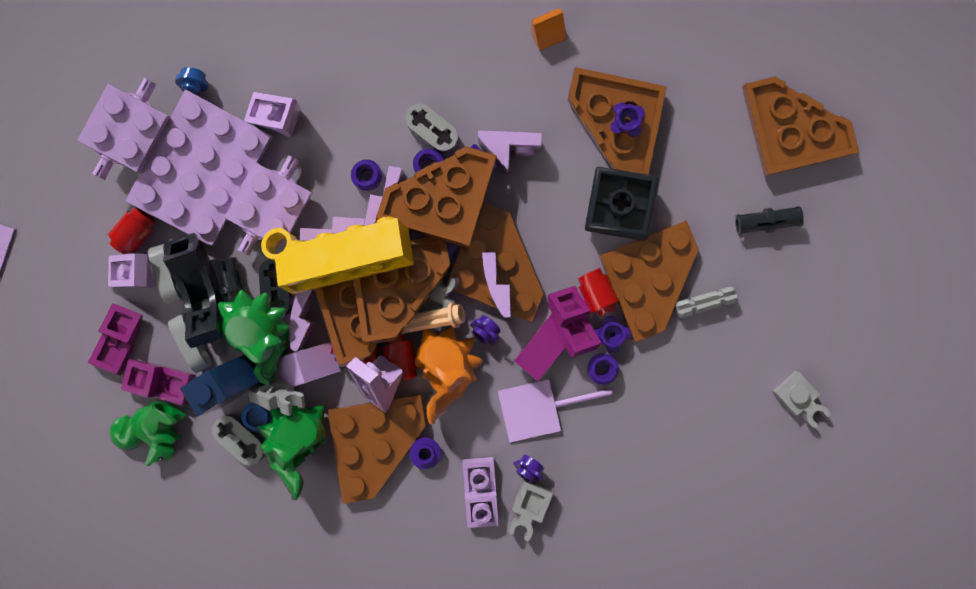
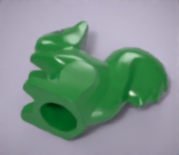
[109,401,186,466]

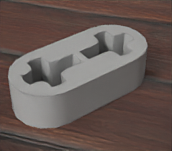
[405,104,458,153]
[148,244,183,305]
[168,313,212,373]
[212,414,266,465]

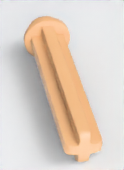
[401,302,465,334]

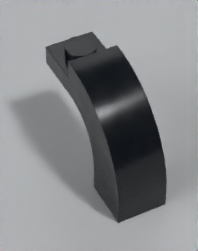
[163,233,224,349]

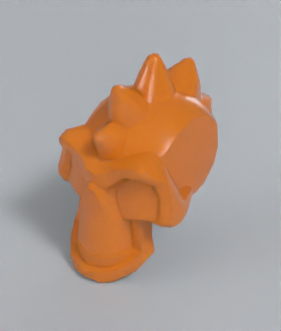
[415,326,482,424]

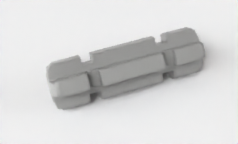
[675,286,737,318]

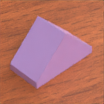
[276,342,342,386]

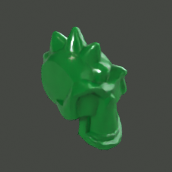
[218,290,290,385]
[258,405,326,500]

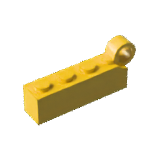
[261,217,414,294]

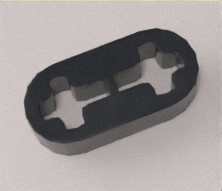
[259,259,292,317]

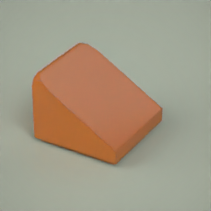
[530,8,567,50]

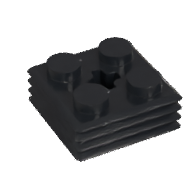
[585,166,659,241]

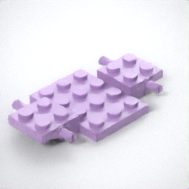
[77,78,312,256]

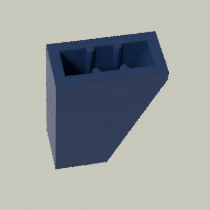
[180,355,262,417]

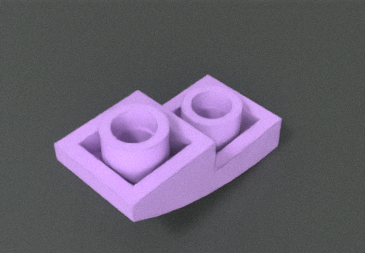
[462,457,499,528]

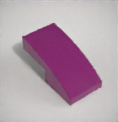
[547,286,601,358]
[87,303,143,376]
[513,313,565,381]
[121,359,196,405]

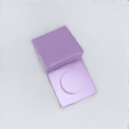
[244,92,301,138]
[478,130,542,174]
[108,254,157,288]
[346,356,403,413]

